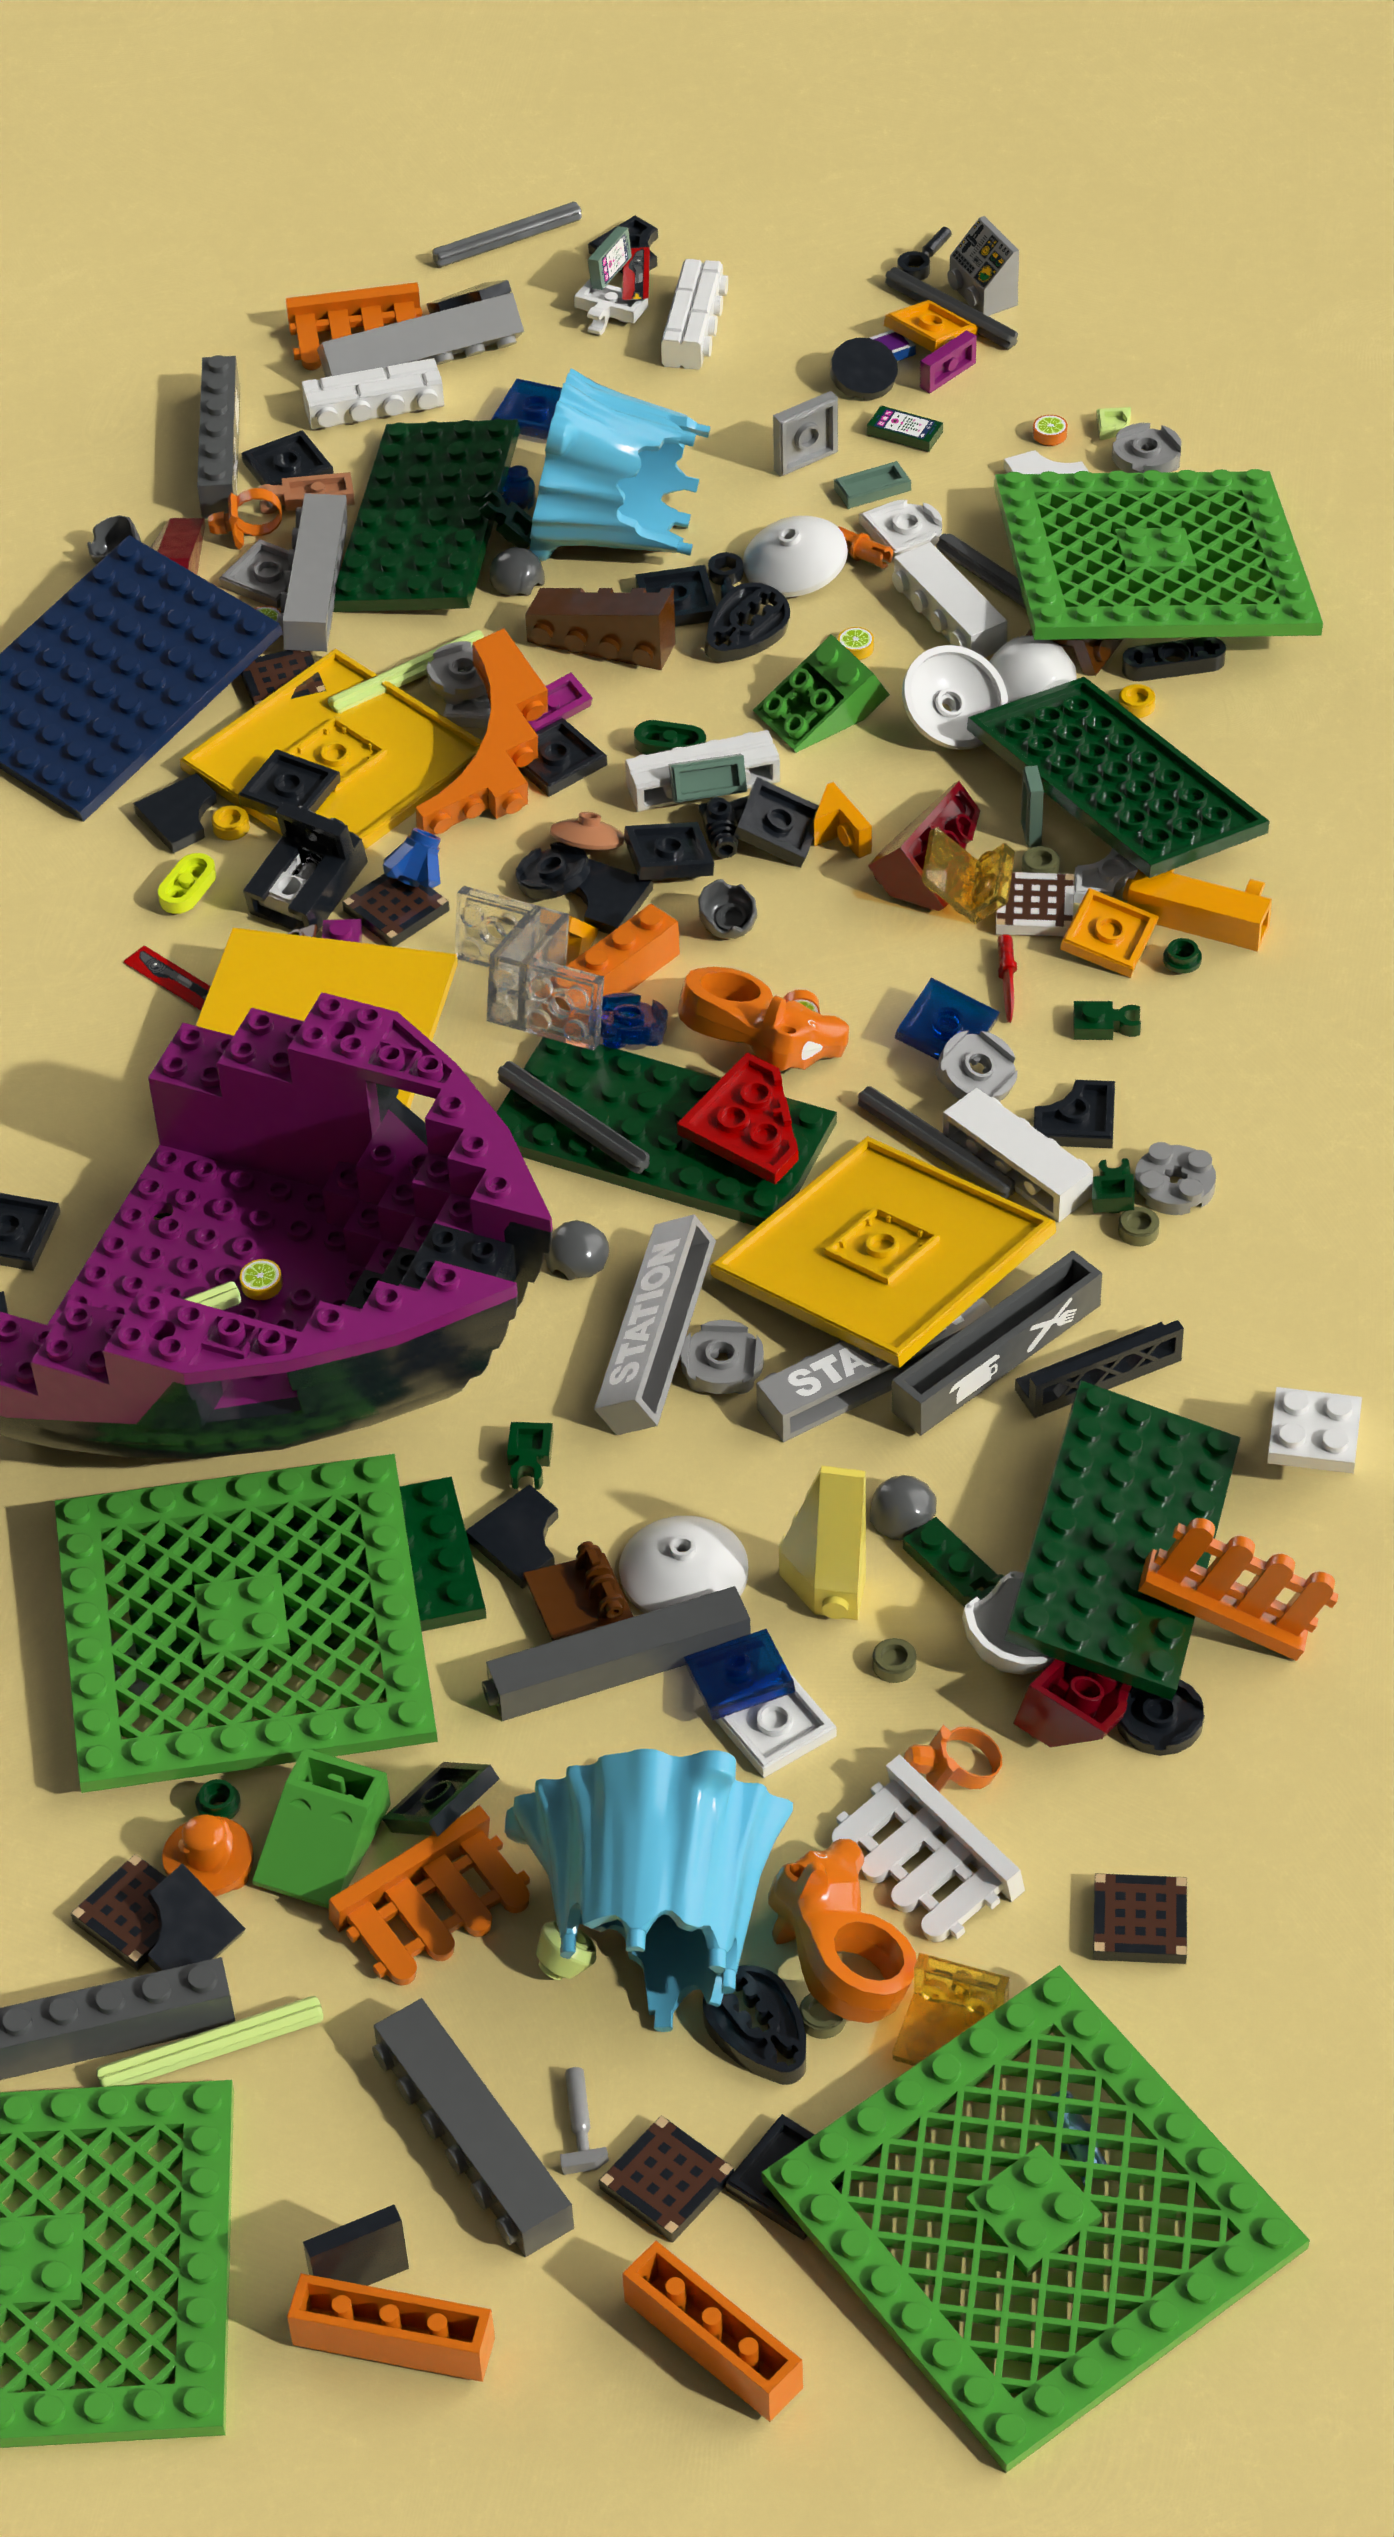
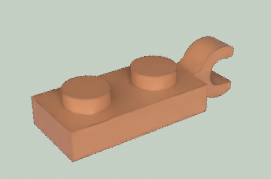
[258,472,355,514]

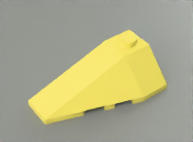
[779,1466,866,1620]

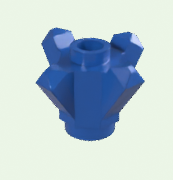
[383,828,441,889]

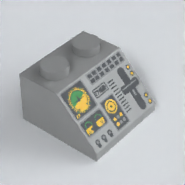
[947,216,1019,316]

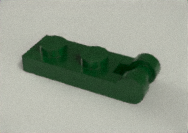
[903,1517,1004,1607]

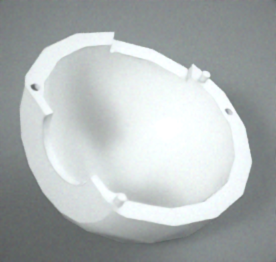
[989,636,1077,703]
[962,1571,1055,1675]

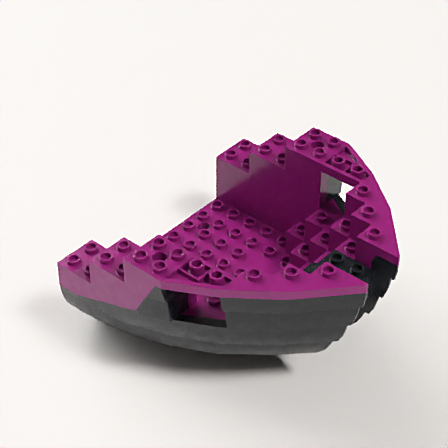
[0,992,553,1459]

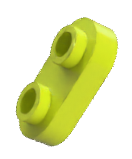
[158,853,216,914]

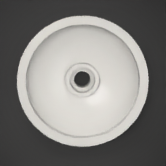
[743,516,848,597]
[902,645,1008,750]
[619,1516,748,1613]

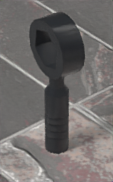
[897,227,952,280]
[708,552,744,599]

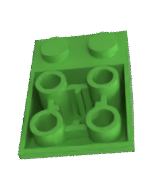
[753,634,890,753]
[252,1748,391,1909]

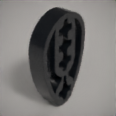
[704,582,790,662]
[703,1965,806,2085]

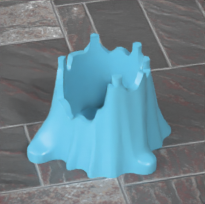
[530,368,710,561]
[504,1749,793,2032]

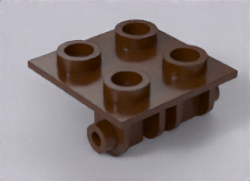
[523,1541,634,1641]

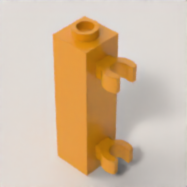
[1123,869,1272,952]

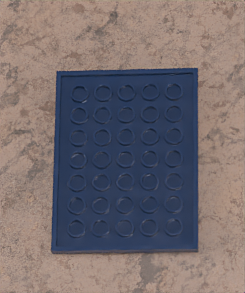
[0,535,283,822]

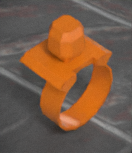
[208,488,282,550]
[904,1725,1002,1793]

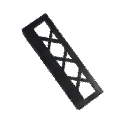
[1015,1320,1184,1418]

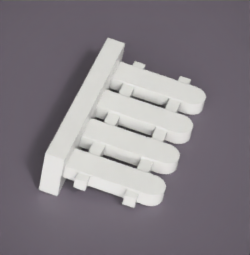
[832,1754,1025,1942]

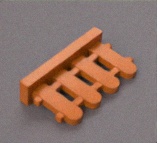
[286,282,422,370]
[1138,1518,1339,1661]
[329,1805,530,1985]

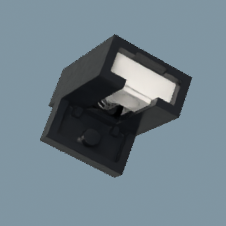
[243,801,368,934]

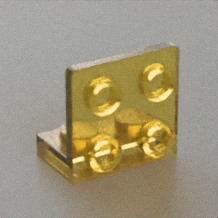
[922,827,1015,924]
[892,1953,1010,2084]

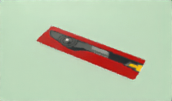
[622,247,650,300]
[124,946,210,1011]

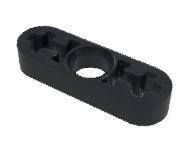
[1122,637,1226,681]

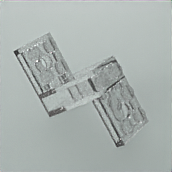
[455,886,604,1051]

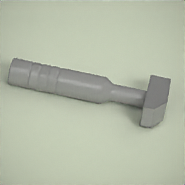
[560,2067,609,2175]

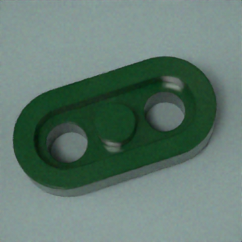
[634,720,706,755]

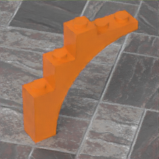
[416,628,548,834]

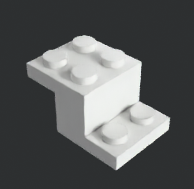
[1267,1387,1362,1474]

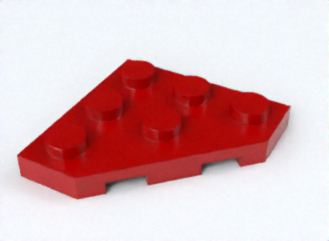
[677,1052,799,1184]

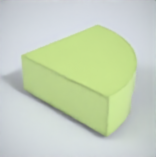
[1096,407,1131,440]

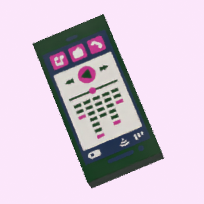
[867,406,943,452]

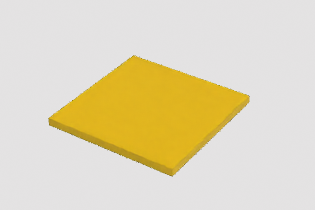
[180,648,482,850]
[196,928,458,1109]
[710,1136,1056,1368]

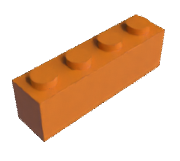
[542,904,680,1035]
[622,2241,803,2422]
[287,2273,495,2382]

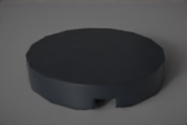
[830,338,898,400]
[516,842,590,900]
[1117,1679,1205,1756]

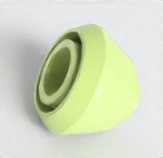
[536,1920,596,1980]

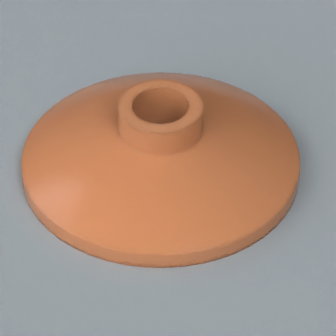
[550,812,624,850]

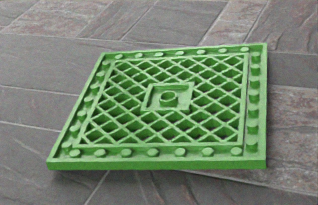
[994,469,1323,640]
[55,1454,438,1793]
[762,1965,1310,2473]
[0,2080,234,2448]

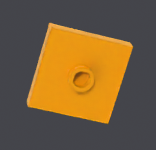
[884,300,978,352]
[1060,888,1159,978]

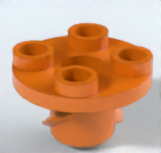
[162,1814,254,1896]

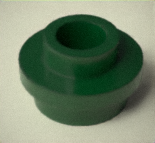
[1163,938,1202,973]
[195,1779,241,1819]

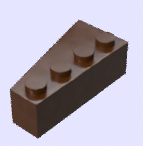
[525,588,676,670]

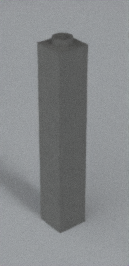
[482,1586,751,1721]

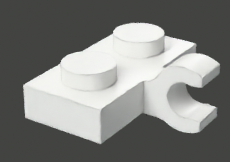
[574,279,649,335]

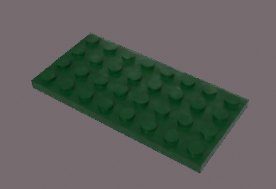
[333,419,520,612]
[967,677,1270,878]
[496,1029,837,1227]
[1004,1380,1241,1701]
[116,1476,487,1683]

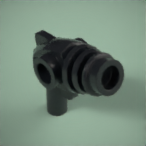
[699,796,748,858]

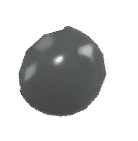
[87,515,141,565]
[489,547,545,596]
[698,879,757,939]
[544,1220,609,1280]
[870,1475,937,1540]

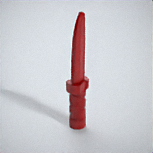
[997,934,1017,1023]

